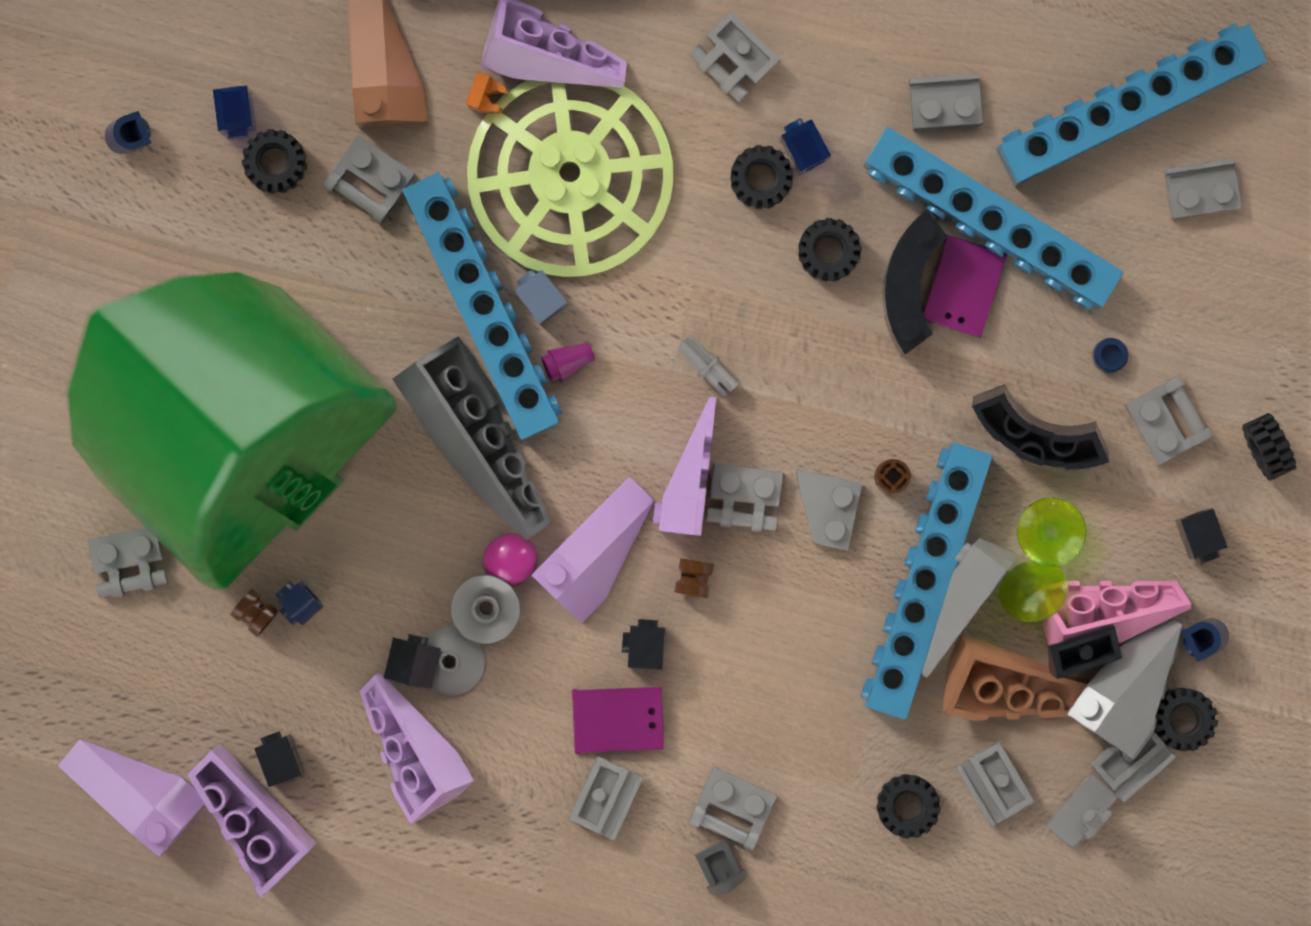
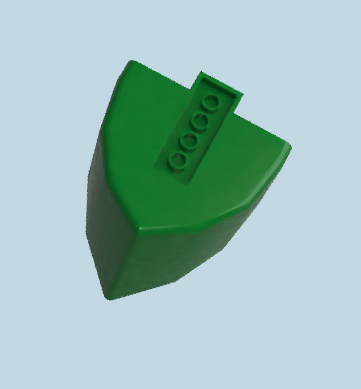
[67,272,397,590]

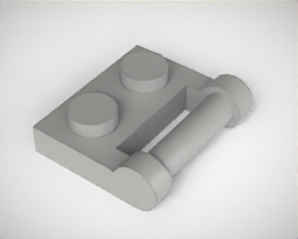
[323,135,416,225]
[1124,375,1213,465]
[688,766,777,852]

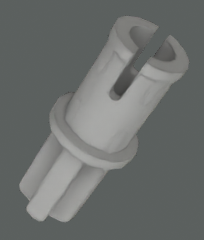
[678,336,739,398]

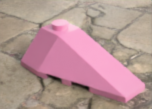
[1035,581,1191,645]

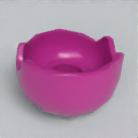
[482,533,538,587]

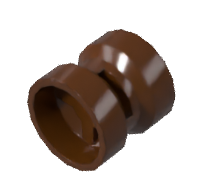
[874,459,911,494]
[674,558,714,598]
[230,589,279,637]

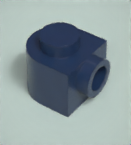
[105,111,151,154]
[275,580,324,625]
[1181,618,1229,662]

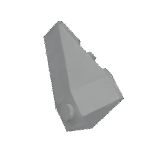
[922,538,1019,678]
[1067,618,1184,760]

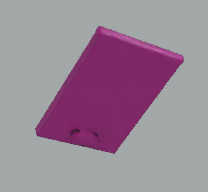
[923,235,1008,338]
[572,687,664,754]

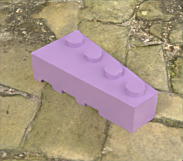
[187,744,317,898]

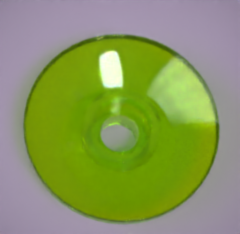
[1017,497,1087,567]
[999,560,1068,622]

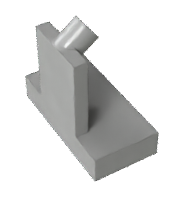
[1046,773,1118,849]

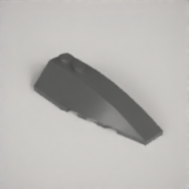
[392,336,551,540]

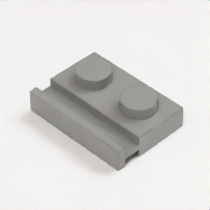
[909,73,983,130]
[1164,158,1242,219]
[1089,732,1176,802]
[955,741,1035,828]
[568,756,643,840]

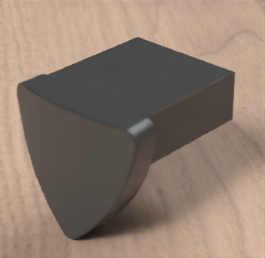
[695,839,747,894]

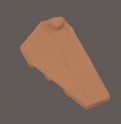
[348,0,427,128]

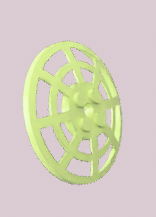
[467,80,673,278]

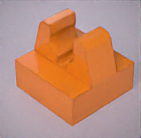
[466,72,508,114]

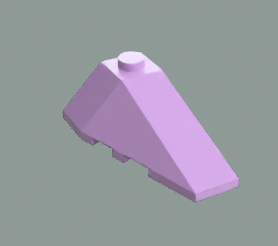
[481,0,627,88]
[653,397,717,536]
[532,476,654,623]
[359,673,474,824]
[58,739,205,857]

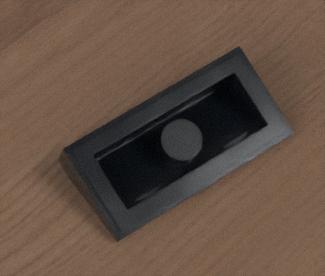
[1048,625,1122,679]

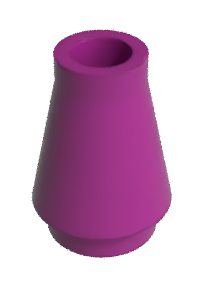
[541,342,595,382]

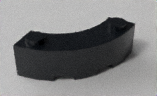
[882,209,948,357]
[972,384,1109,470]

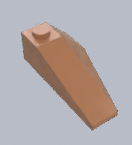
[943,634,1089,721]

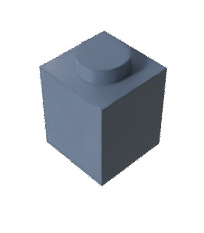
[514,270,568,326]

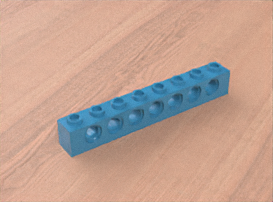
[996,23,1267,187]
[863,127,1124,311]
[402,172,563,441]
[861,442,993,720]

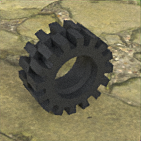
[242,129,307,194]
[730,145,793,210]
[798,218,861,282]
[1242,413,1297,481]
[1154,688,1218,751]
[876,774,941,839]

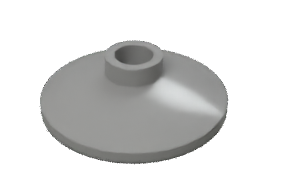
[451,575,520,644]
[426,627,485,696]

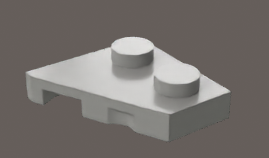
[796,469,862,551]

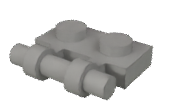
[690,11,780,102]
[707,463,783,532]
[87,528,168,598]

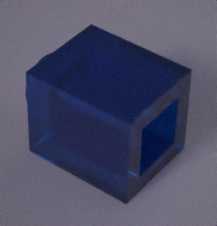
[213,85,257,140]
[780,118,831,176]

